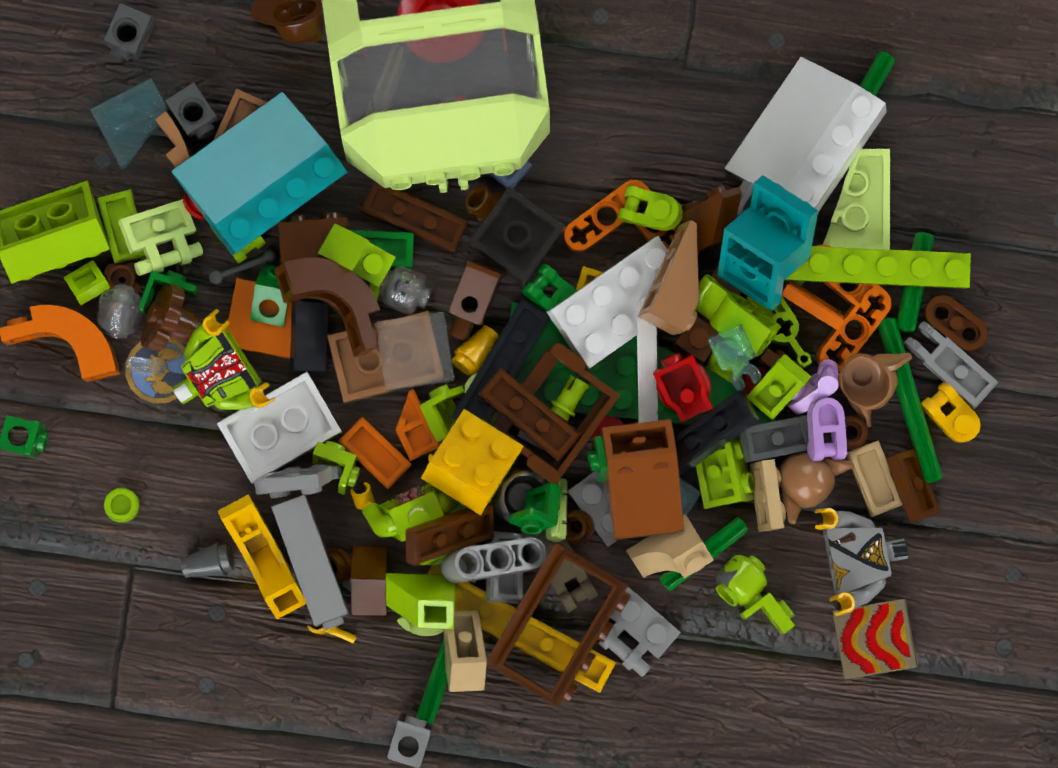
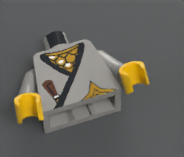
[815,508,908,616]

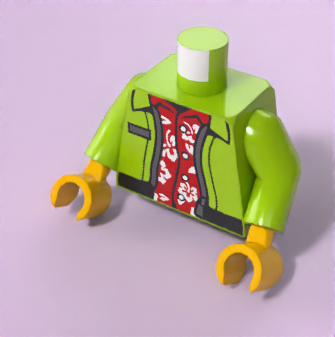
[173,309,275,410]
[350,454,459,542]

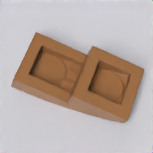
[155,111,191,168]

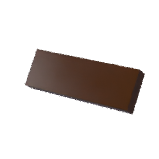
[361,181,469,253]
[478,368,581,462]
[406,503,494,566]

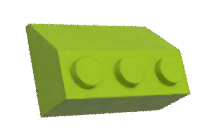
[0,180,110,284]

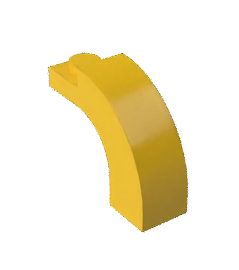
[218,494,306,619]

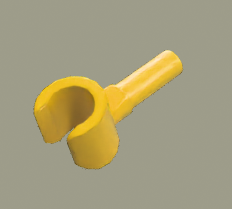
[307,625,357,643]

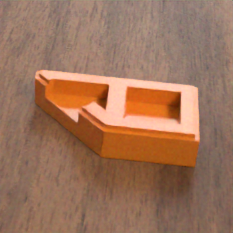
[395,389,441,462]

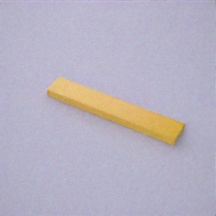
[427,565,616,693]

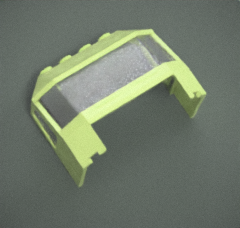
[322,0,550,193]

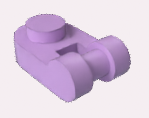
[787,359,839,415]
[807,398,847,461]

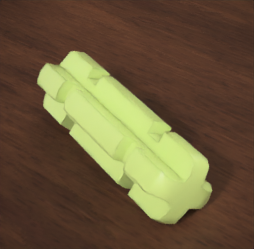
[546,478,568,543]

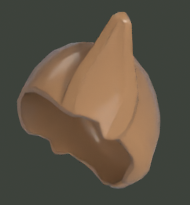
[838,353,912,428]
[777,451,854,524]

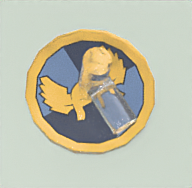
[125,339,187,404]

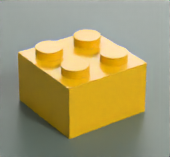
[421,409,523,515]

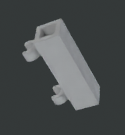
[272,495,349,630]

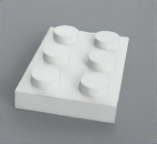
[217,372,342,484]

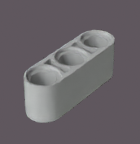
[441,537,547,583]

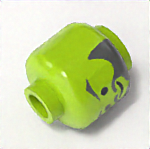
[715,555,767,607]

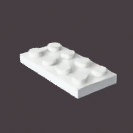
[547,236,668,370]

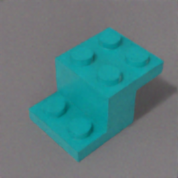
[717,175,818,311]

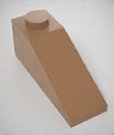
[638,220,699,336]

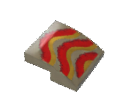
[832,598,918,680]

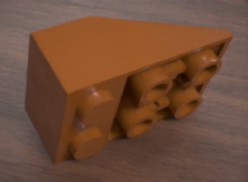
[600,419,684,540]

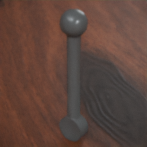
[209,249,277,285]

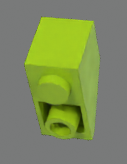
[386,573,456,629]

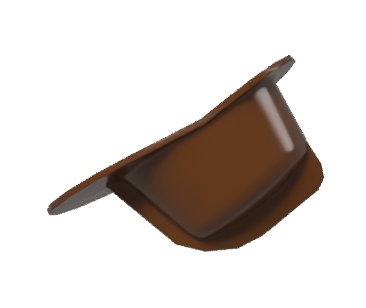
[250,0,323,43]

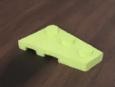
[823,149,890,250]

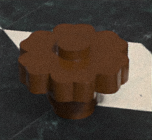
[140,284,200,352]

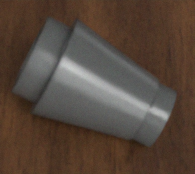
[181,542,235,578]

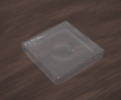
[376,312,454,391]

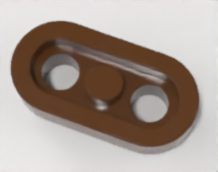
[924,295,988,352]

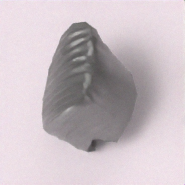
[490,459,548,525]

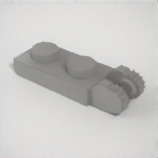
[904,322,998,409]

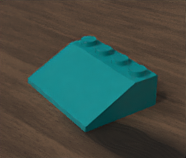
[171,92,347,256]

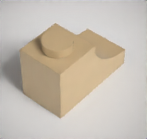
[626,514,714,578]

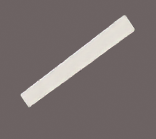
[637,318,658,423]

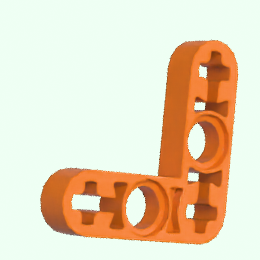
[564,180,676,253]
[816,245,891,372]

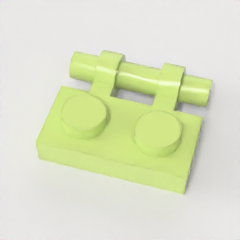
[118,199,203,276]

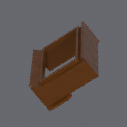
[492,343,620,484]

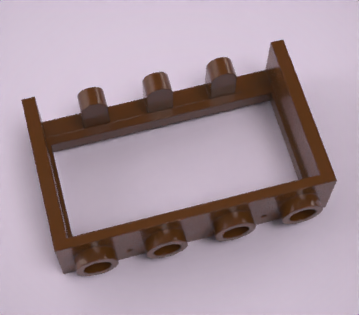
[487,542,631,707]

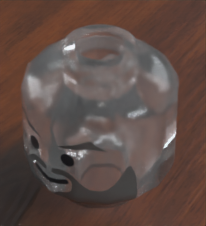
[378,266,432,315]
[96,284,143,339]

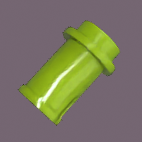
[551,375,589,421]

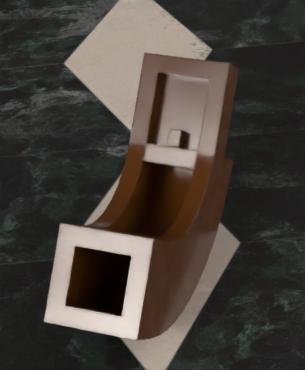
[274,257,380,357]

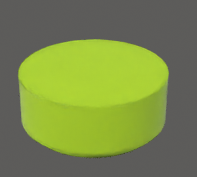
[104,488,140,523]

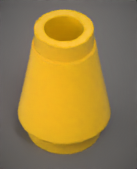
[451,325,499,377]

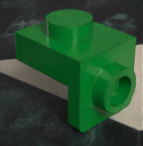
[509,483,561,534]

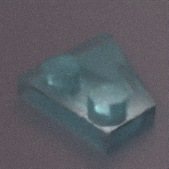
[90,78,168,169]

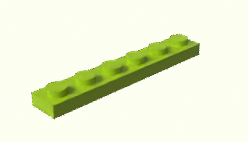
[785,246,971,288]

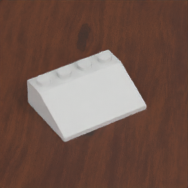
[724,57,886,212]

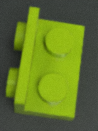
[696,435,755,509]

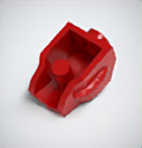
[653,352,713,422]

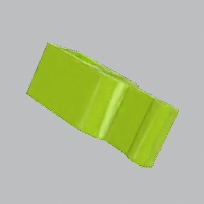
[695,274,781,359]
[746,295,812,369]

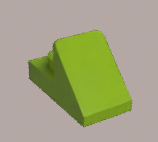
[318,223,396,287]
[747,354,811,420]

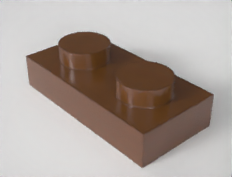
[886,448,940,523]

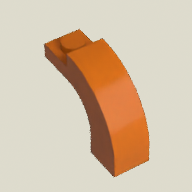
[0,305,120,382]

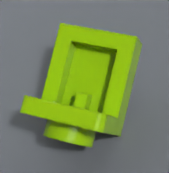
[419,384,465,443]
[312,441,361,495]
[740,592,795,635]

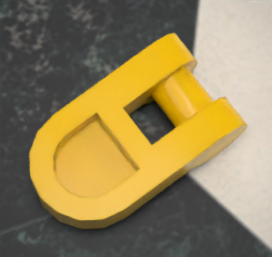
[921,382,981,443]

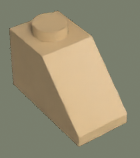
[444,610,487,692]

